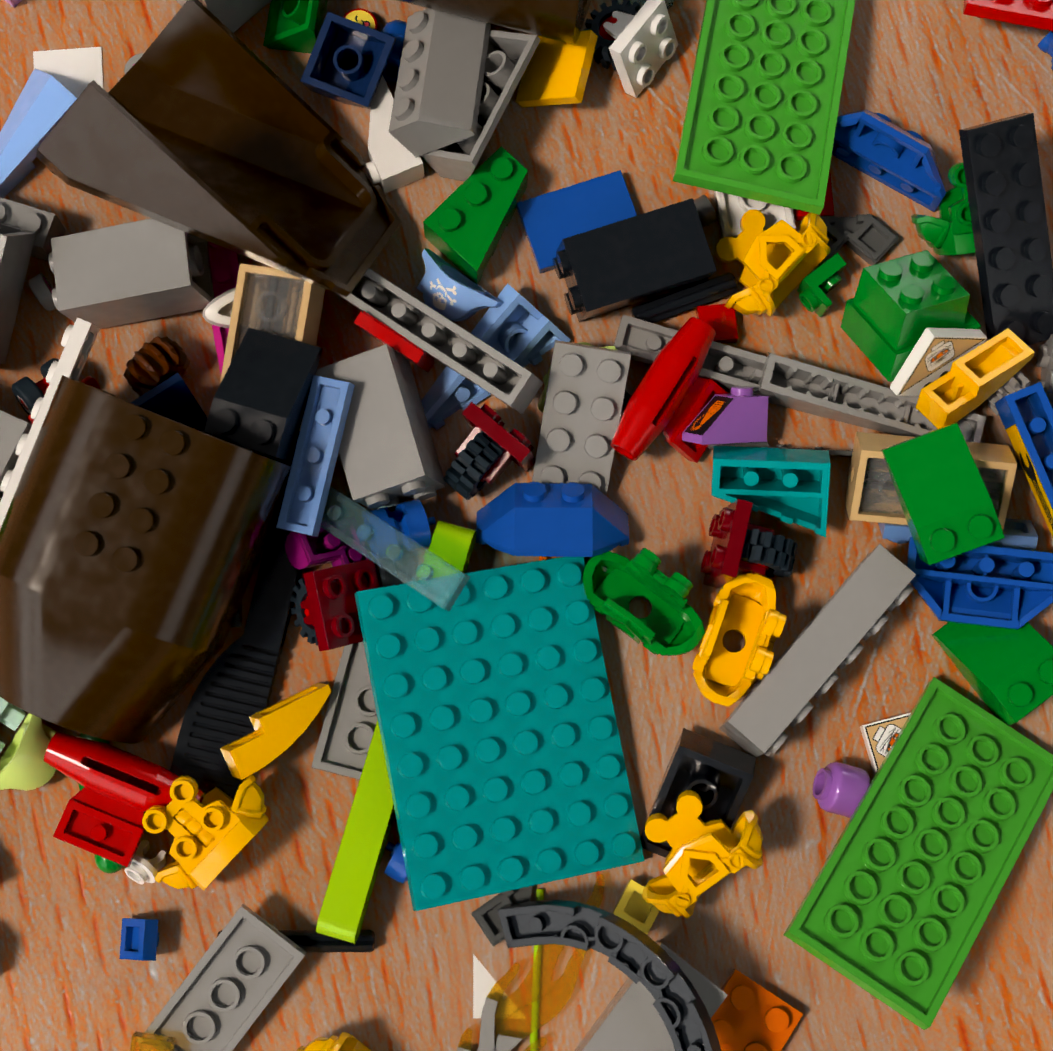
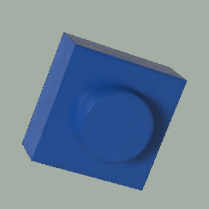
[119,918,159,961]

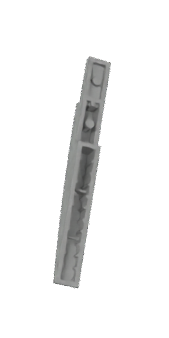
[613,315,986,443]

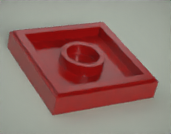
[354,311,435,373]

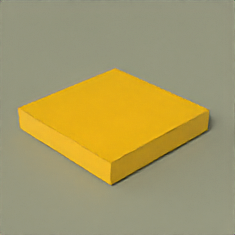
[515,30,598,107]

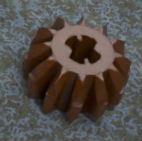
[123,336,190,396]

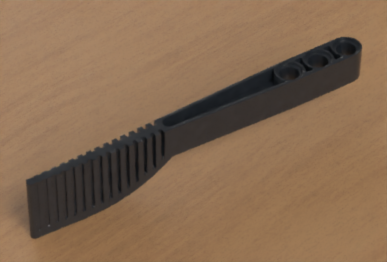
[170,431,303,800]

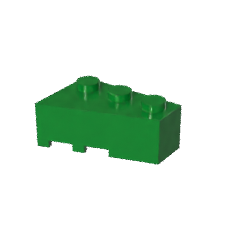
[423,146,528,284]

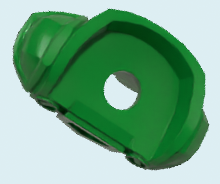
[911,162,975,256]
[582,548,705,656]

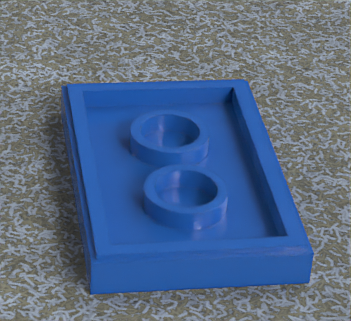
[517,170,637,273]

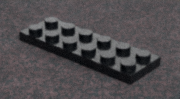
[959,113,1053,345]

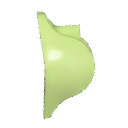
[0,713,57,791]

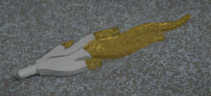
[457,874,605,1051]

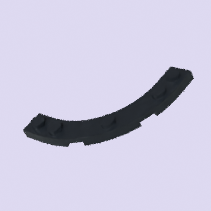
[498,900,722,1051]

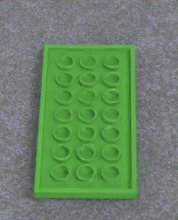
[673,0,855,215]
[784,677,1053,1030]

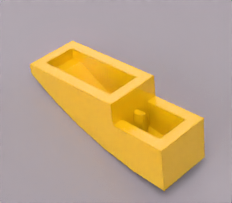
[916,328,1035,429]
[220,683,332,780]

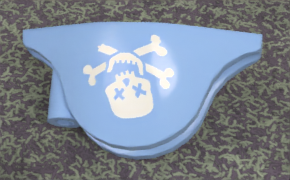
[417,248,503,322]

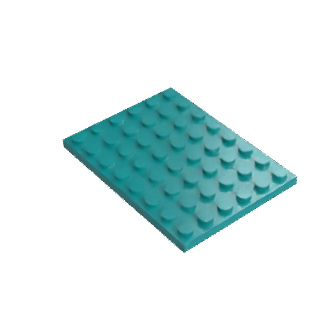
[355,557,645,911]

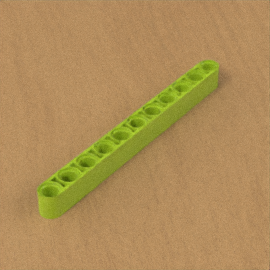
[316,520,477,944]

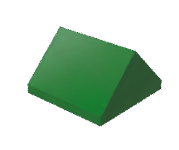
[263,0,328,54]

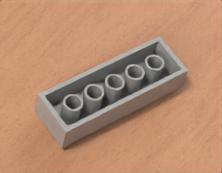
[719,544,916,758]

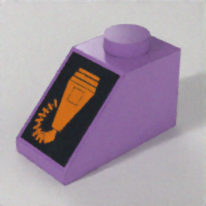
[682,386,768,445]

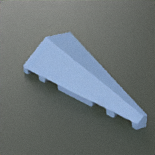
[0,68,77,198]
[421,283,571,430]

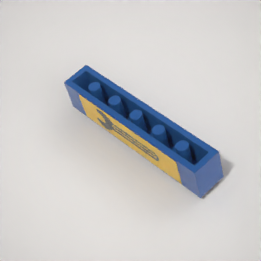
[994,382,1053,538]

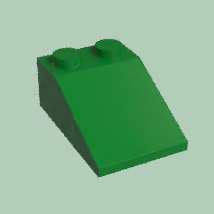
[882,422,1005,565]
[932,622,1053,726]

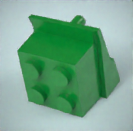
[841,250,981,382]

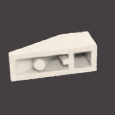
[366,75,425,194]

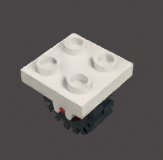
[584,0,679,98]

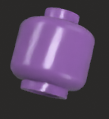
[812,762,870,818]

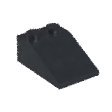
[204,328,323,461]
[640,728,756,858]

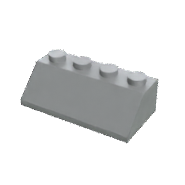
[389,8,491,158]
[421,30,541,181]

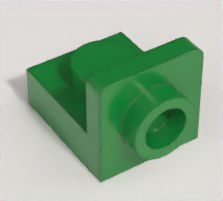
[797,253,847,317]

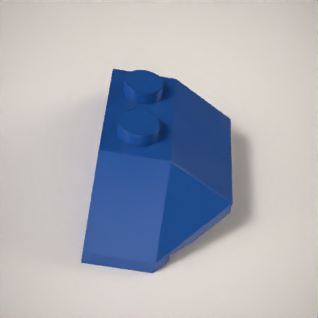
[832,109,946,212]
[476,482,630,557]
[907,537,1053,630]

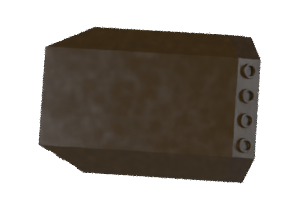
[36,0,402,297]

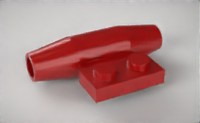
[610,317,728,463]
[44,732,205,867]

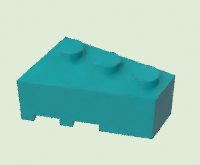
[711,446,831,537]

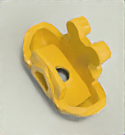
[715,210,831,317]
[692,573,787,707]
[142,775,269,891]
[642,790,763,919]

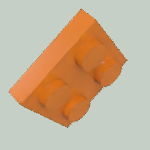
[711,969,803,1051]

